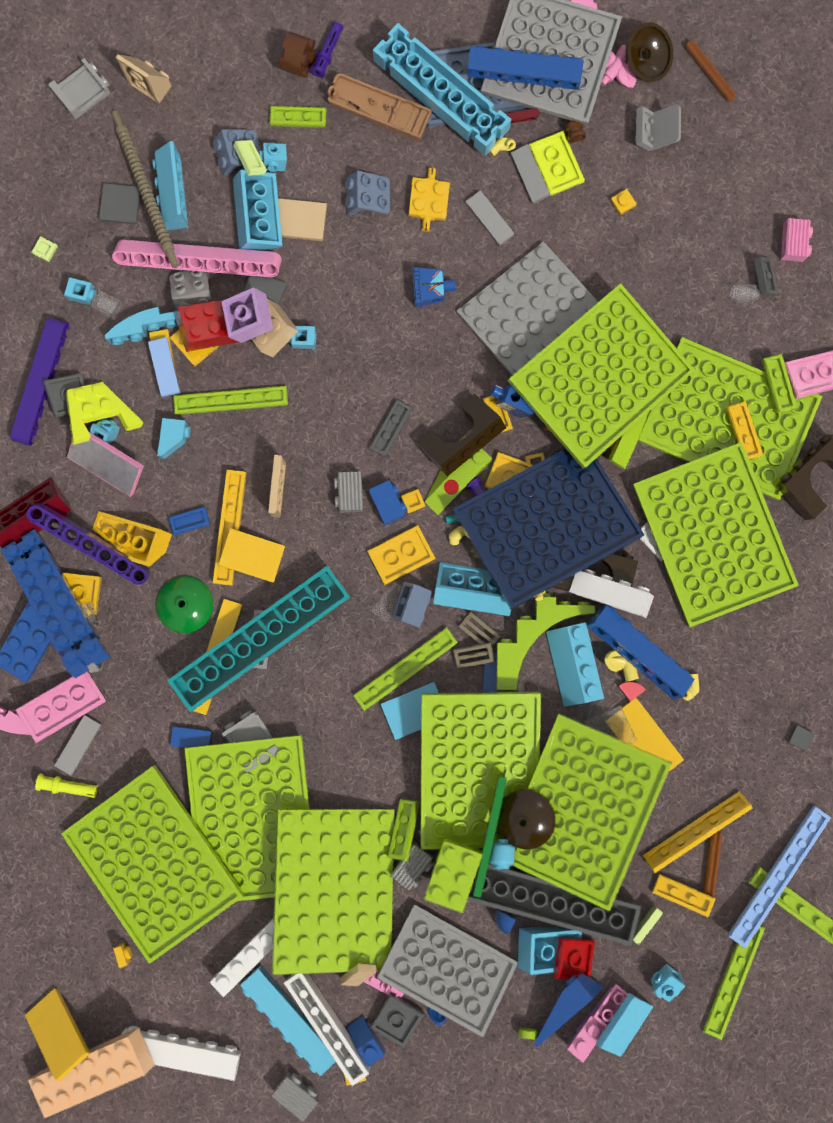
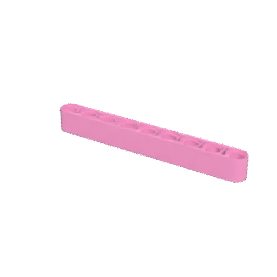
[112,240,282,277]

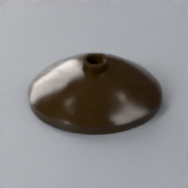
[626,22,674,83]
[497,789,556,850]

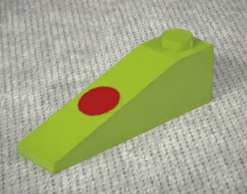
[425,436,492,515]

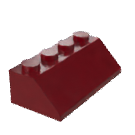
[0,477,71,548]

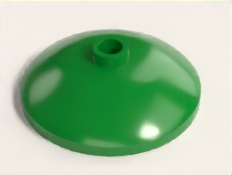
[156,576,214,633]

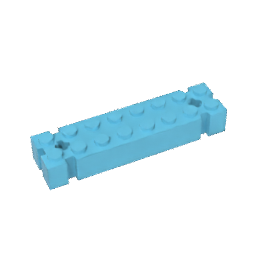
[373,23,511,156]

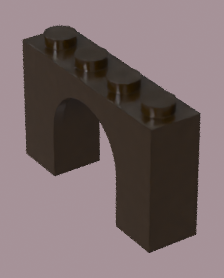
[416,394,506,477]
[776,434,833,520]
[553,553,638,592]

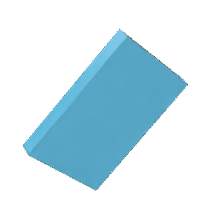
[381,682,439,740]
[596,993,653,1057]

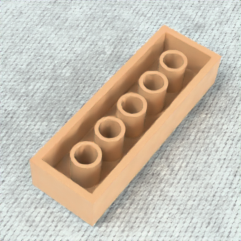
[28,1028,155,1118]

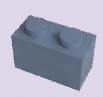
[392,582,432,628]

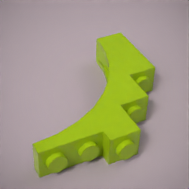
[496,593,595,690]

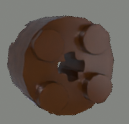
[279,32,316,78]

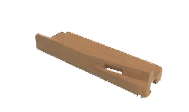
[327,73,432,142]

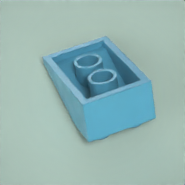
[518,927,582,975]

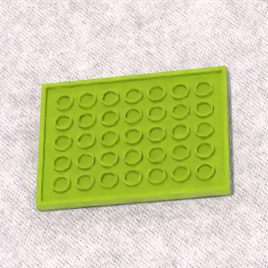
[507,283,695,469]
[638,337,823,501]
[632,442,799,627]
[420,692,541,849]
[508,713,672,911]
[185,735,310,901]
[61,765,244,964]
[272,809,394,975]

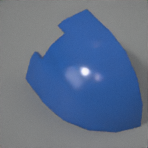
[494,908,516,934]

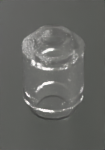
[730,283,760,304]

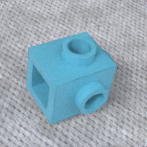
[259,143,287,172]
[650,964,686,1002]

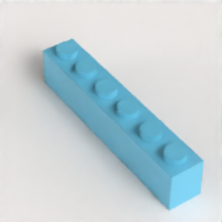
[240,964,336,1076]

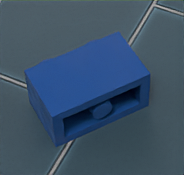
[369,480,407,526]

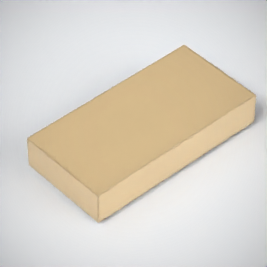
[340,963,376,986]

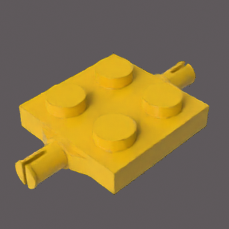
[408,168,450,231]

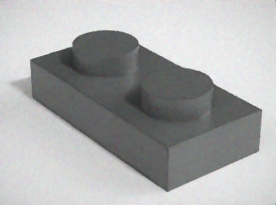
[754,256,778,296]

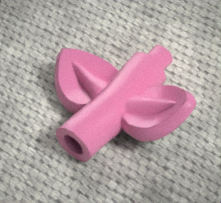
[601,44,636,88]

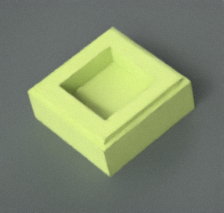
[31,236,58,262]

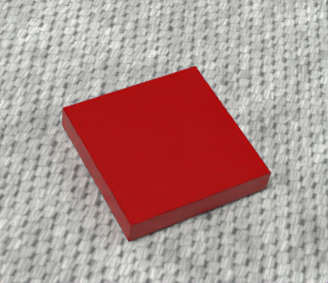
[553,937,595,980]

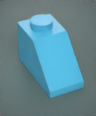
[157,418,191,459]

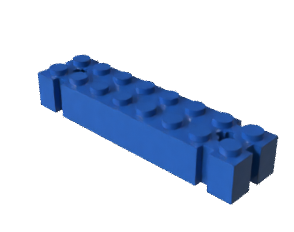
[1,529,110,678]

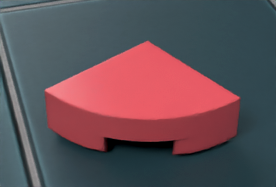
[618,682,646,701]

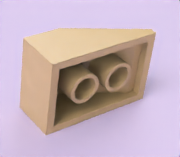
[116,54,172,103]

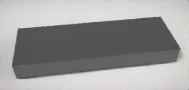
[369,399,413,458]

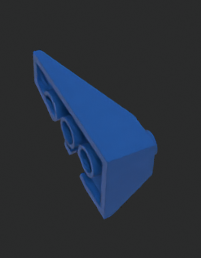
[534,974,603,1047]

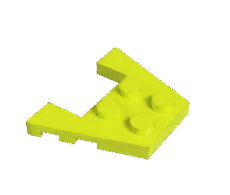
[66,382,143,445]

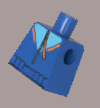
[413,267,455,308]
[490,385,534,418]

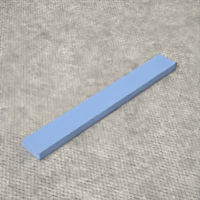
[727,806,831,948]

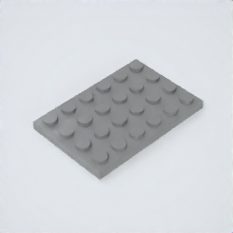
[377,905,518,1037]

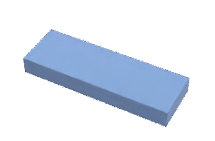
[148,337,181,398]

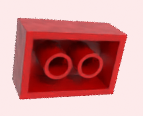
[175,299,238,352]

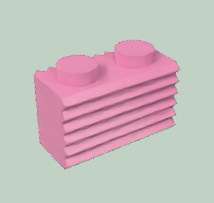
[781,218,813,262]

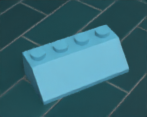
[153,141,188,230]
[233,170,283,251]
[433,562,511,616]
[546,622,604,707]

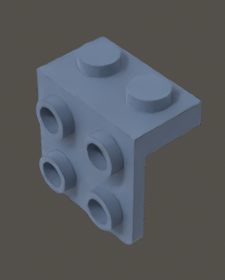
[213,130,261,175]
[345,171,390,215]

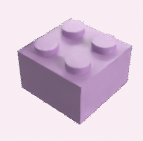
[221,288,274,343]

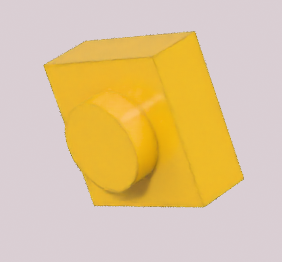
[610,189,637,215]
[113,942,132,968]

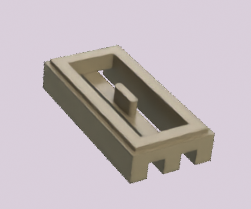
[459,612,500,651]
[453,642,495,669]

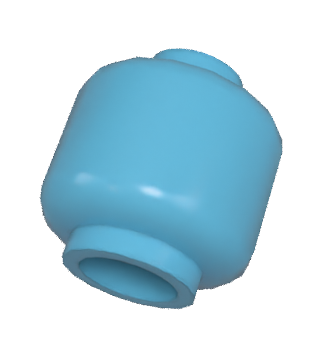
[489,839,515,870]

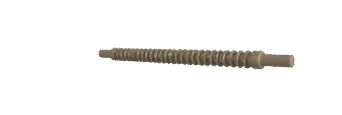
[112,110,179,268]

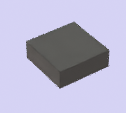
[788,725,815,751]

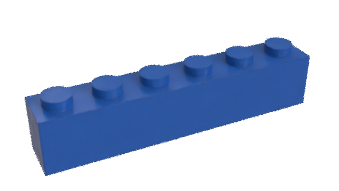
[467,45,584,90]
[587,605,695,700]

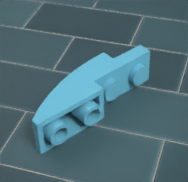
[105,307,178,345]

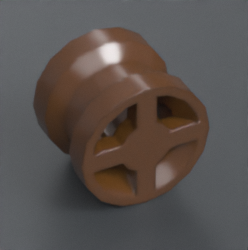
[565,121,586,143]

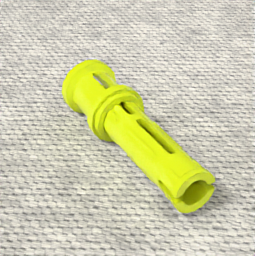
[35,773,98,798]

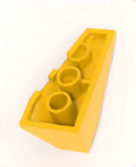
[92,511,172,567]

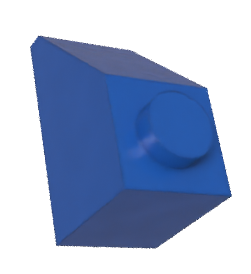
[347,1016,385,1067]

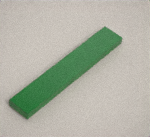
[473,774,507,898]

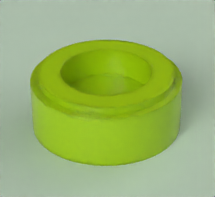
[518,1027,538,1039]

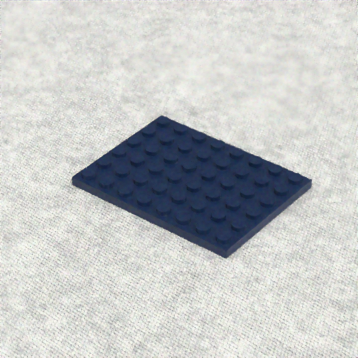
[452,449,644,610]

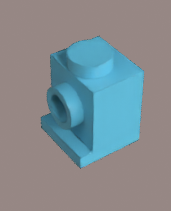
[64,277,97,305]
[289,326,316,349]
[90,419,120,444]

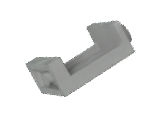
[48,58,110,120]
[222,710,279,773]

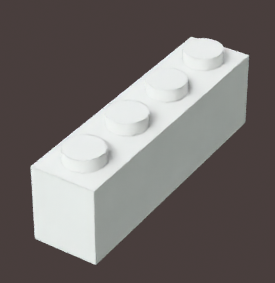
[569,569,654,618]

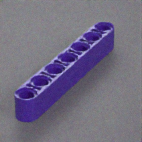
[10,317,69,446]
[27,503,150,585]

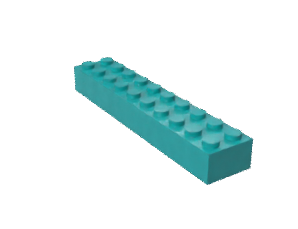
[167,566,350,712]

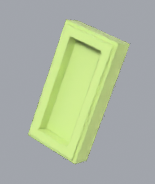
[233,140,267,176]
[633,905,662,944]

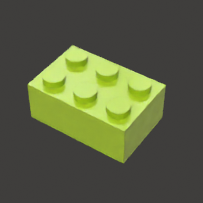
[424,838,482,913]

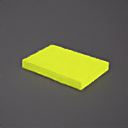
[529,131,585,196]

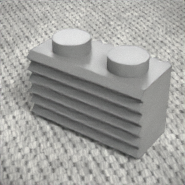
[334,471,363,513]
[390,841,434,890]
[272,1071,319,1122]

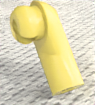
[489,138,516,157]
[448,526,467,545]
[682,674,699,701]

